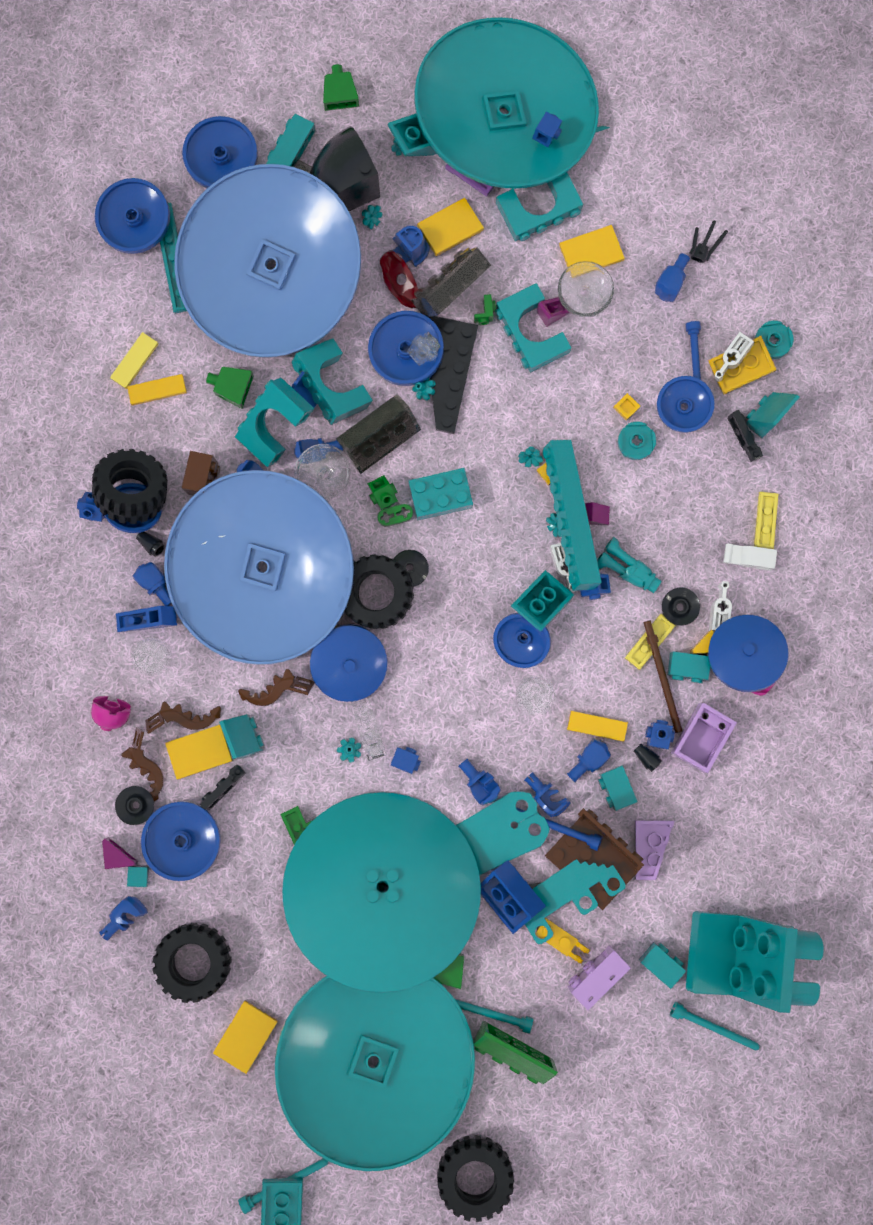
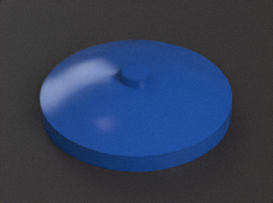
[182,116,258,188]
[95,178,170,254]
[368,311,444,386]
[708,615,789,692]
[310,624,387,702]
[141,802,221,881]

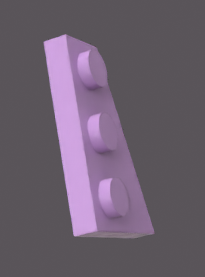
[635,820,675,880]

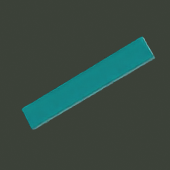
[160,203,187,314]

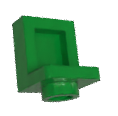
[474,294,496,325]

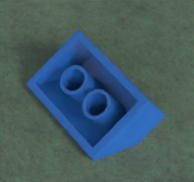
[480,860,546,934]

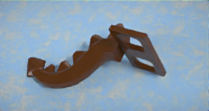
[238,669,315,706]
[145,701,221,734]
[121,727,163,801]

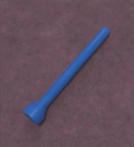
[685,321,701,380]
[516,807,603,851]

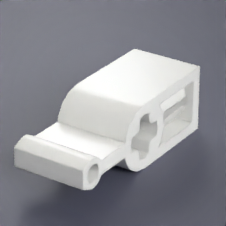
[715,332,754,382]
[549,543,575,593]
[723,544,777,571]
[709,581,732,632]

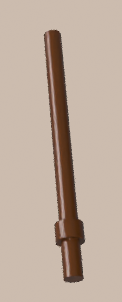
[643,620,682,733]

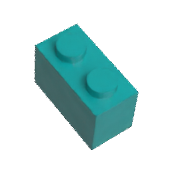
[667,651,710,684]
[598,765,638,811]
[639,942,686,989]

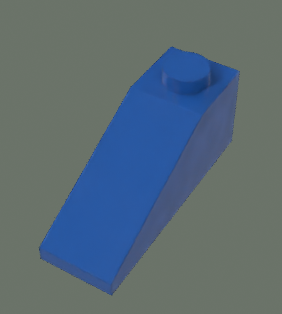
[116,606,177,632]

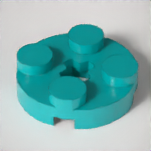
[755,320,794,359]
[617,422,656,460]

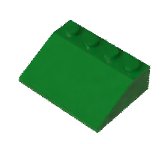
[473,1020,558,1084]

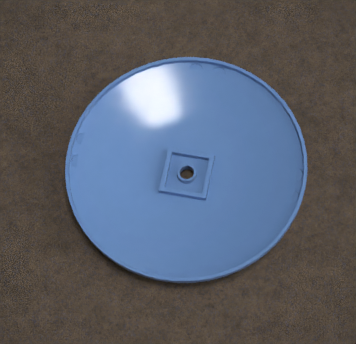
[174,164,361,358]
[164,470,354,665]

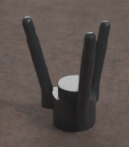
[689,220,728,263]

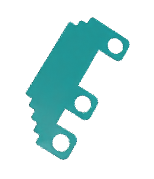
[525,859,626,944]

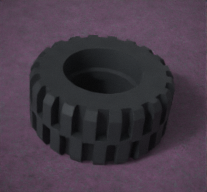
[92,449,168,524]
[345,554,414,629]
[152,923,232,1003]
[437,1135,514,1222]

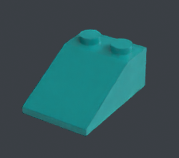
[388,113,437,157]
[746,392,800,438]
[511,570,574,632]
[219,714,264,759]

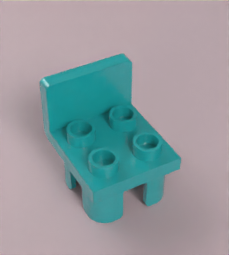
[686,911,824,1013]

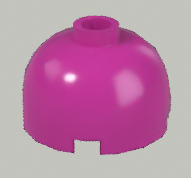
[91,696,131,731]

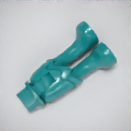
[597,537,662,593]

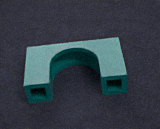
[496,173,583,242]
[495,283,571,373]
[291,338,373,425]
[235,377,314,467]

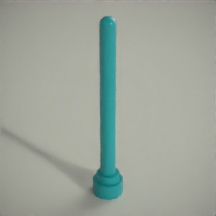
[455,999,534,1034]
[670,1002,760,1051]
[238,1158,328,1214]

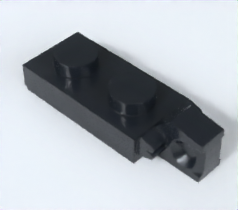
[727,410,763,462]
[200,764,246,810]

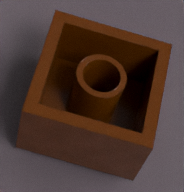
[181,451,220,496]

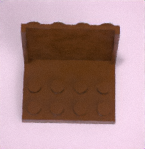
[545,808,644,911]

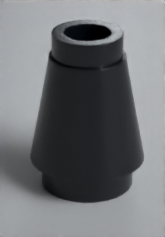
[136,531,165,557]
[633,743,662,772]

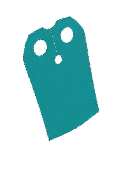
[456,791,550,875]

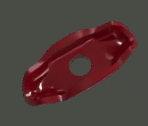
[380,250,420,308]

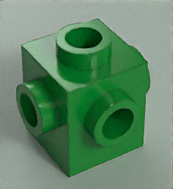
[367,475,398,510]

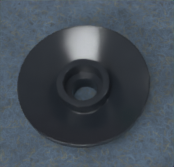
[394,550,429,587]
[662,587,700,626]
[115,786,154,825]

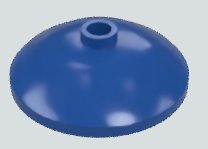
[657,376,715,433]
[105,483,162,533]
[493,613,551,668]

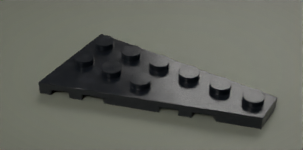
[423,313,478,434]

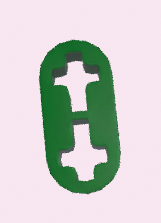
[378,504,413,527]

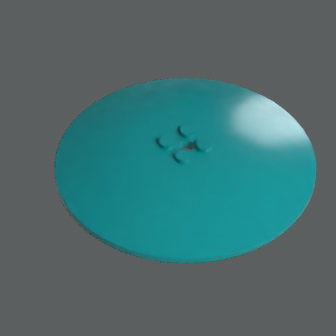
[414,17,599,189]
[282,792,481,993]
[274,976,475,1171]

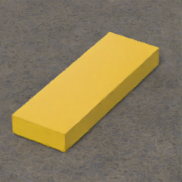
[127,374,187,406]
[567,711,628,742]

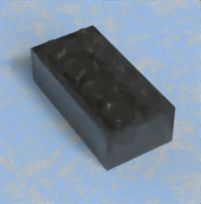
[411,247,491,317]
[336,394,421,474]

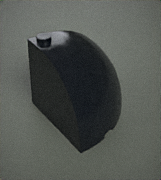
[310,126,380,211]

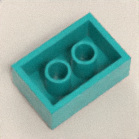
[408,468,473,521]

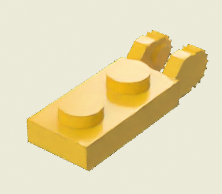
[535,917,590,964]

